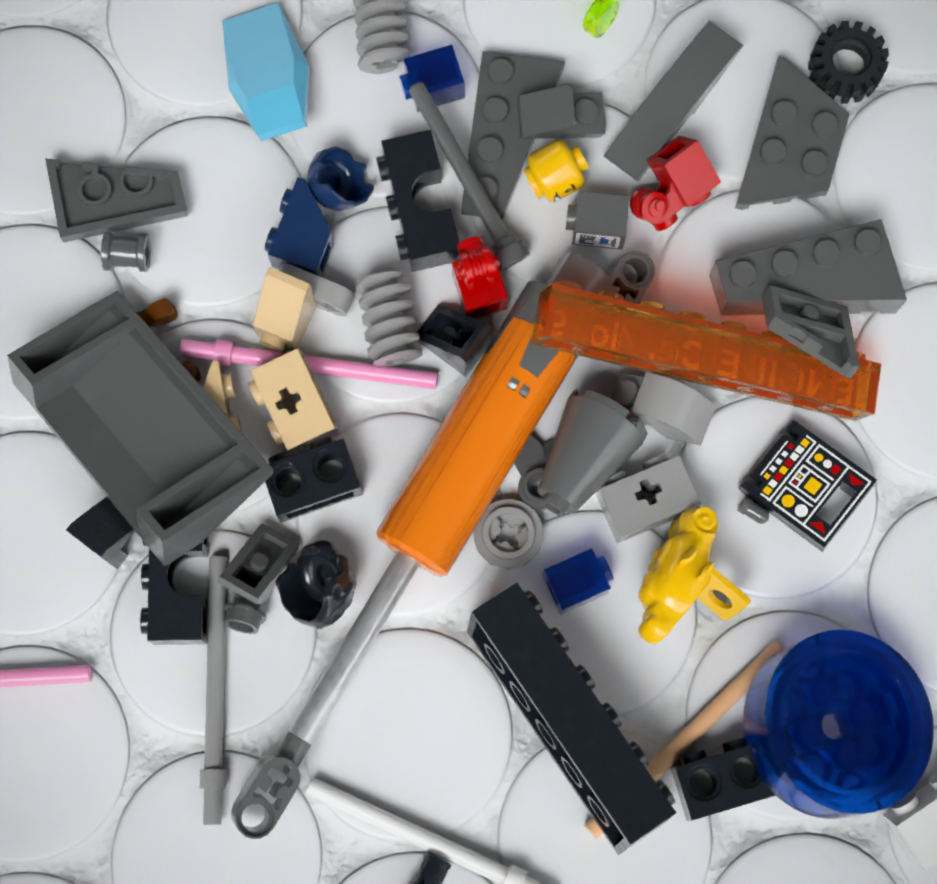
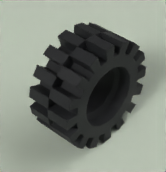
[808,20,889,104]

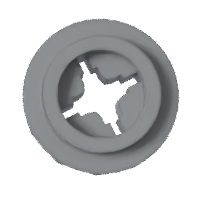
[473,499,544,570]

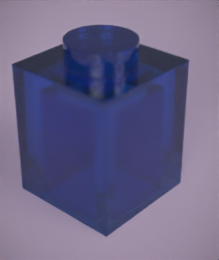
[399,45,465,112]
[542,548,614,615]

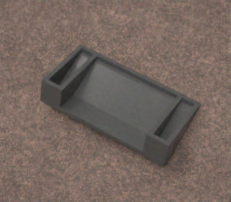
[7,291,273,566]

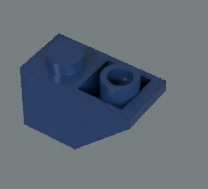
[265,177,334,277]

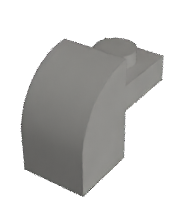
[611,372,716,445]

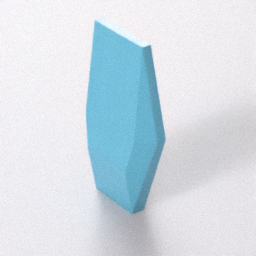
[222,2,310,141]

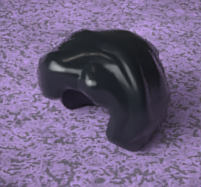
[275,540,357,629]

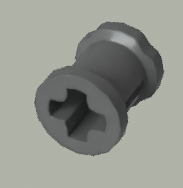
[101,232,151,272]

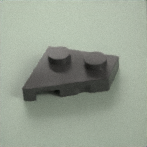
[762,285,860,379]

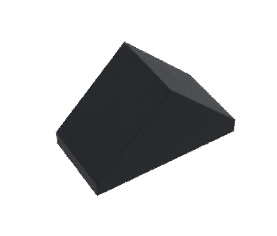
[416,304,492,377]

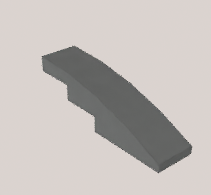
[604,21,744,181]

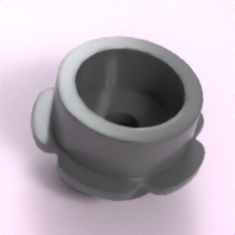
[224,597,267,634]

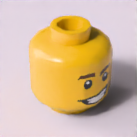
[523,139,589,203]

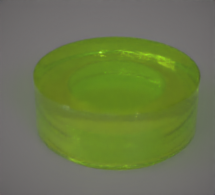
[583,0,620,38]

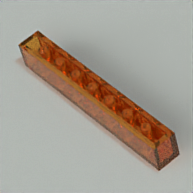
[531,280,882,421]

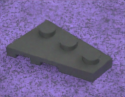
[45,158,188,242]

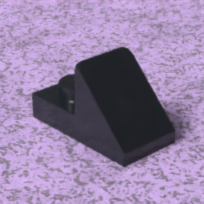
[66,497,135,569]

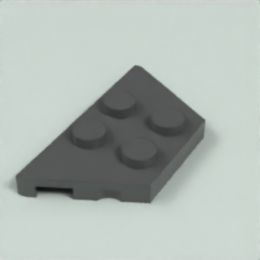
[735,56,850,210]

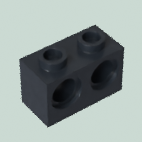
[265,437,363,523]
[671,736,779,821]

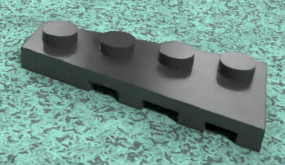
[461,51,565,219]

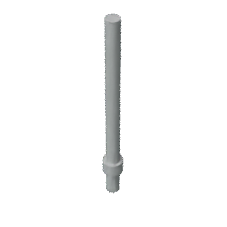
[199,556,227,825]

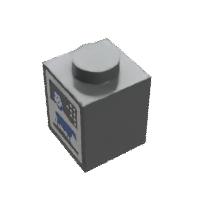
[565,191,630,250]

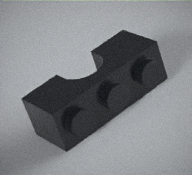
[376,129,459,272]
[140,536,209,645]

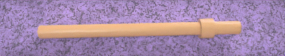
[584,641,786,839]

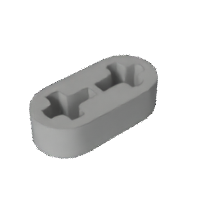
[279,264,355,316]

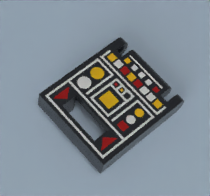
[738,420,877,552]

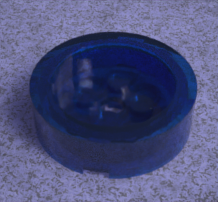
[743,630,934,819]

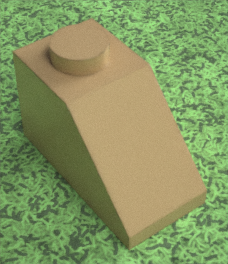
[252,267,317,352]

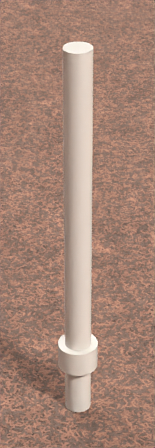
[306,777,543,884]

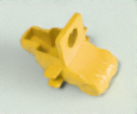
[638,507,751,645]

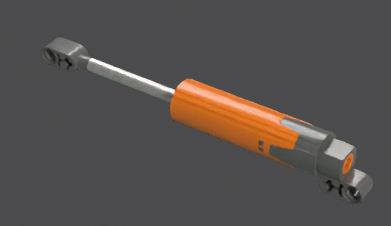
[231,251,655,839]

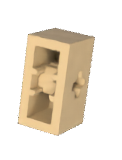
[248,348,338,450]

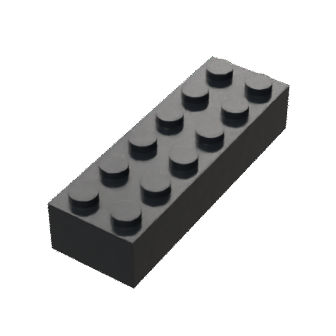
[467,582,676,856]

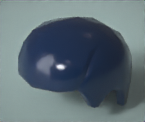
[307,146,374,211]

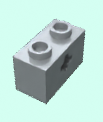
[596,454,701,544]

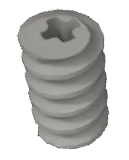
[353,0,410,74]
[356,271,423,367]

